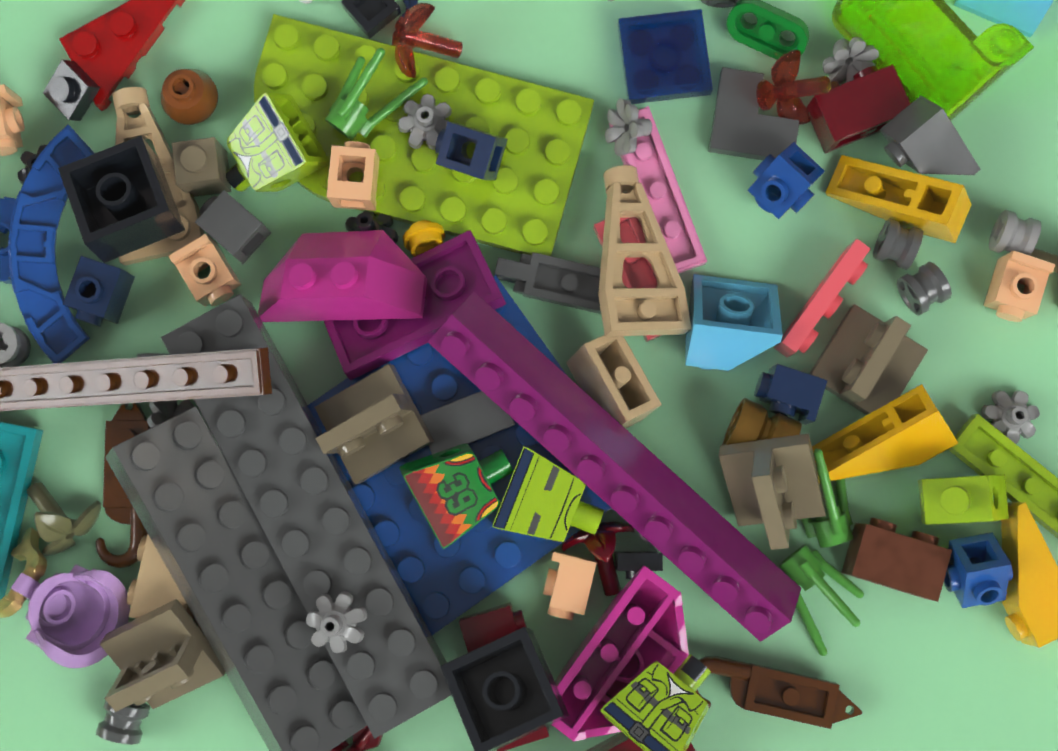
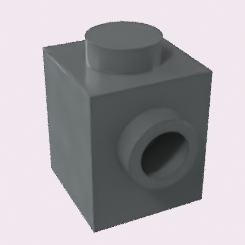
[195,190,271,264]

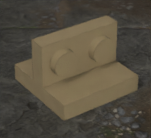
[809,304,928,415]
[314,364,434,484]
[719,434,826,550]
[100,599,225,712]

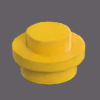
[402,220,445,257]

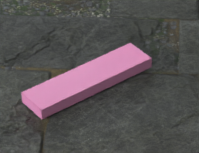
[609,106,707,273]

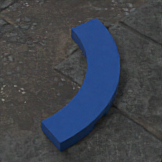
[8,125,95,363]

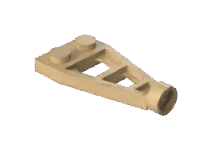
[112,87,204,266]
[598,165,692,337]

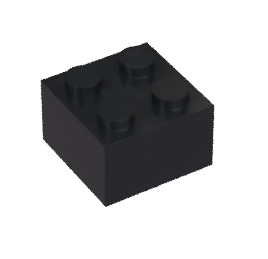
[58,135,185,263]
[440,627,570,751]

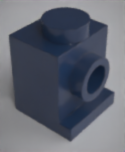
[435,122,508,180]
[754,364,828,425]

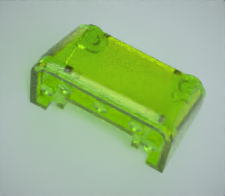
[832,0,1034,121]

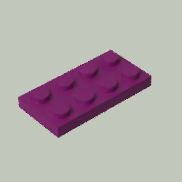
[324,230,506,381]

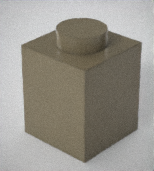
[172,137,232,197]

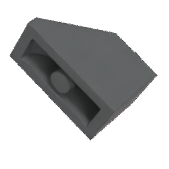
[880,96,981,175]

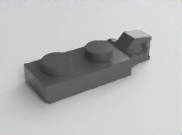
[494,252,601,314]

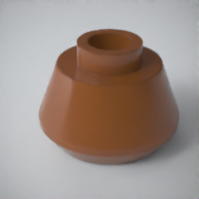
[161,69,218,125]

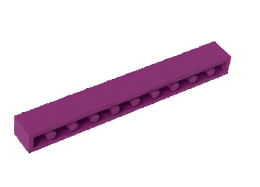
[428,292,801,642]

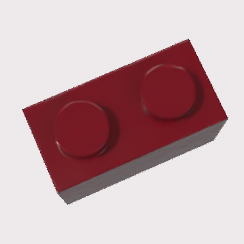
[806,64,911,154]

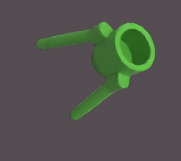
[325,48,428,140]
[800,449,854,548]
[779,544,864,656]

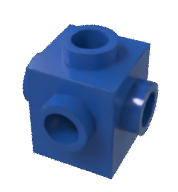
[748,142,825,219]
[944,532,1013,608]

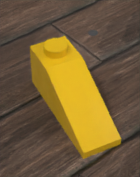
[825,155,972,243]
[812,384,958,481]
[1001,502,1058,648]

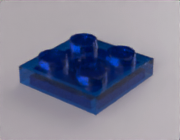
[617,9,713,104]

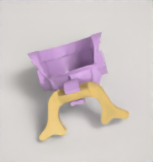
[0,527,130,668]

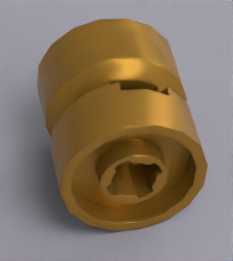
[722,398,802,445]

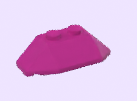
[258,230,427,322]
[551,565,689,742]

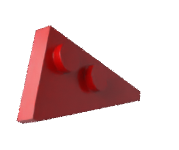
[59,0,185,111]

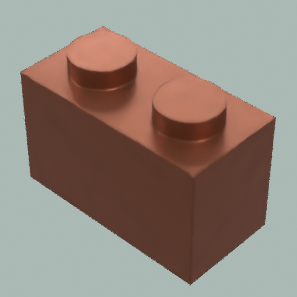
[841,518,952,602]

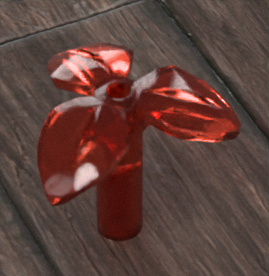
[392,3,463,78]
[756,50,831,124]

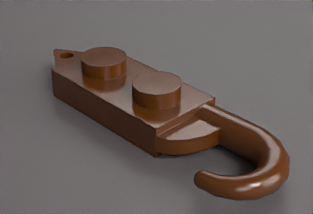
[96,403,150,568]
[696,656,862,729]

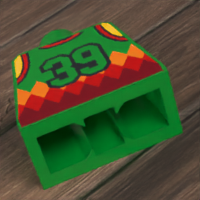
[399,443,514,549]

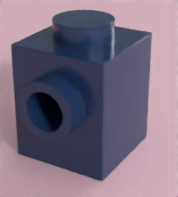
[63,256,135,327]

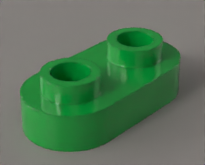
[727,0,809,62]

